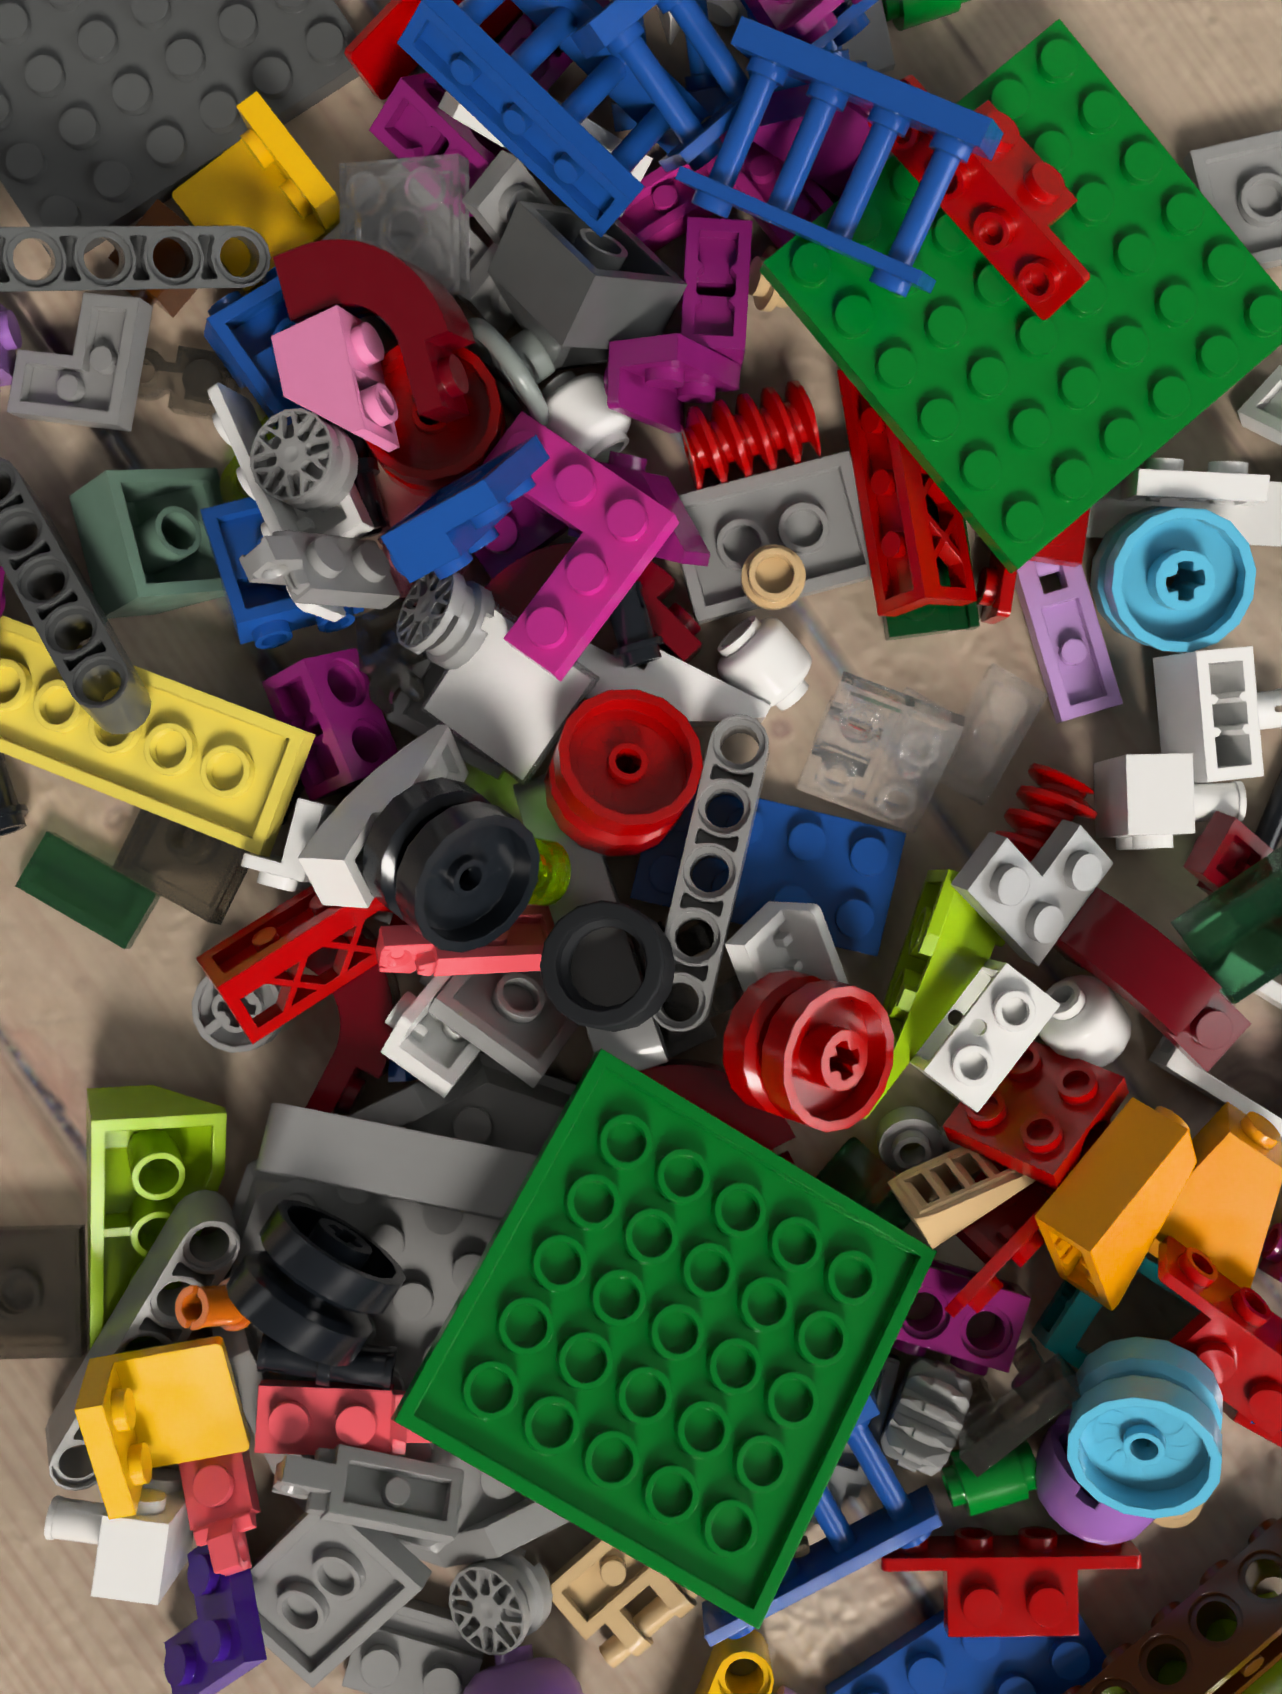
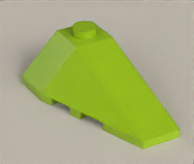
[863,869,1005,1119]
[86,1085,227,1351]

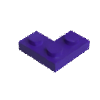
[164,1545,267,1694]

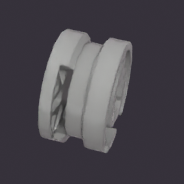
[250,408,358,513]
[396,571,495,670]
[192,975,284,1053]
[449,1547,553,1655]

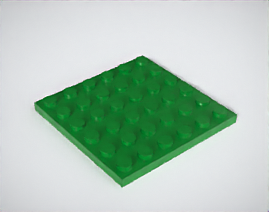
[759,19,1282,574]
[391,1048,937,1630]

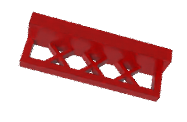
[837,369,977,617]
[196,885,408,1044]

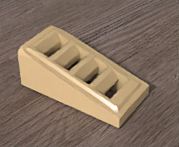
[887,1146,1036,1250]

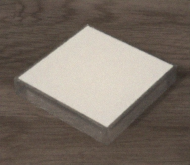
[420,602,600,785]

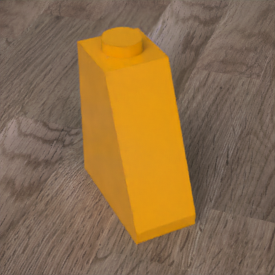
[1034,1097,1197,1311]
[1148,1102,1282,1289]

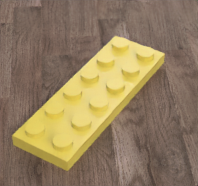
[0,615,315,857]

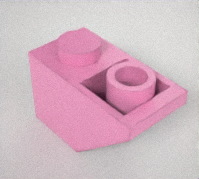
[271,305,400,452]

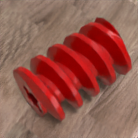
[681,380,821,490]
[994,763,1098,863]

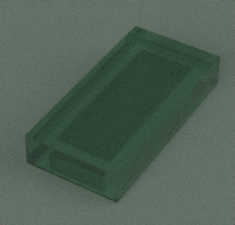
[15,831,162,949]

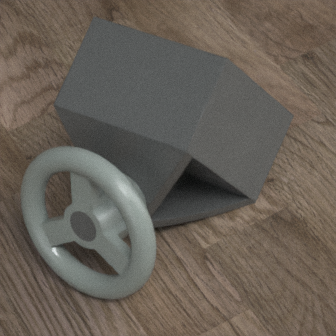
[467,201,688,426]

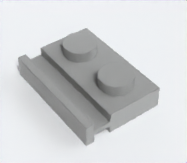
[342,1598,484,1694]

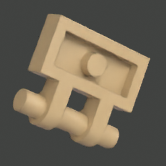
[549,1537,698,1668]

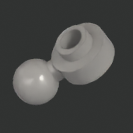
[876,1106,961,1173]

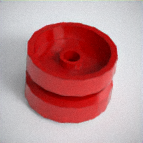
[364,344,508,497]
[544,689,703,856]
[723,970,894,1133]

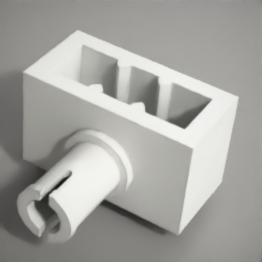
[1153,646,1282,783]
[1093,753,1247,850]
[44,1468,193,1605]

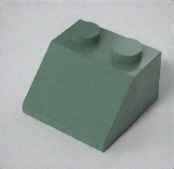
[69,468,226,619]

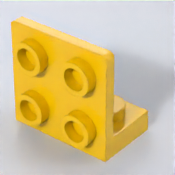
[172,91,346,294]
[74,1336,251,1520]

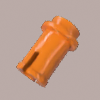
[175,1278,251,1331]

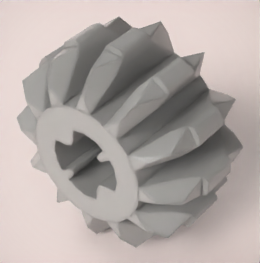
[880,1357,973,1476]

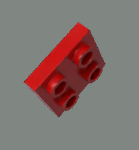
[943,1040,1129,1189]

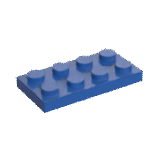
[630,784,906,957]
[825,1609,1107,1694]

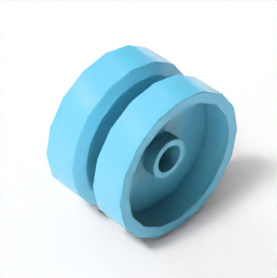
[1090,506,1256,652]
[1067,1336,1223,1519]

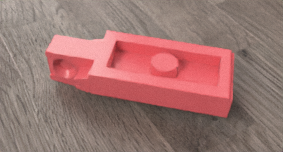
[375,904,555,976]
[254,1379,431,1455]
[178,1449,261,1576]

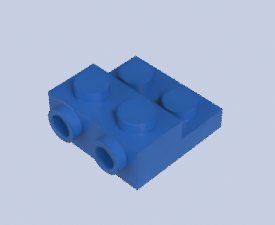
[204,267,311,429]
[380,435,550,583]
[200,497,364,649]

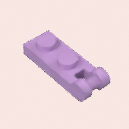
[1015,560,1123,724]

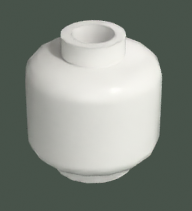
[542,371,632,463]
[717,615,812,711]
[1039,974,1132,1067]

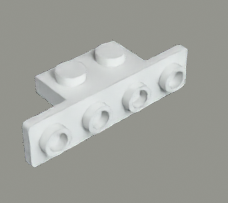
[207,382,375,622]
[1086,458,1282,547]

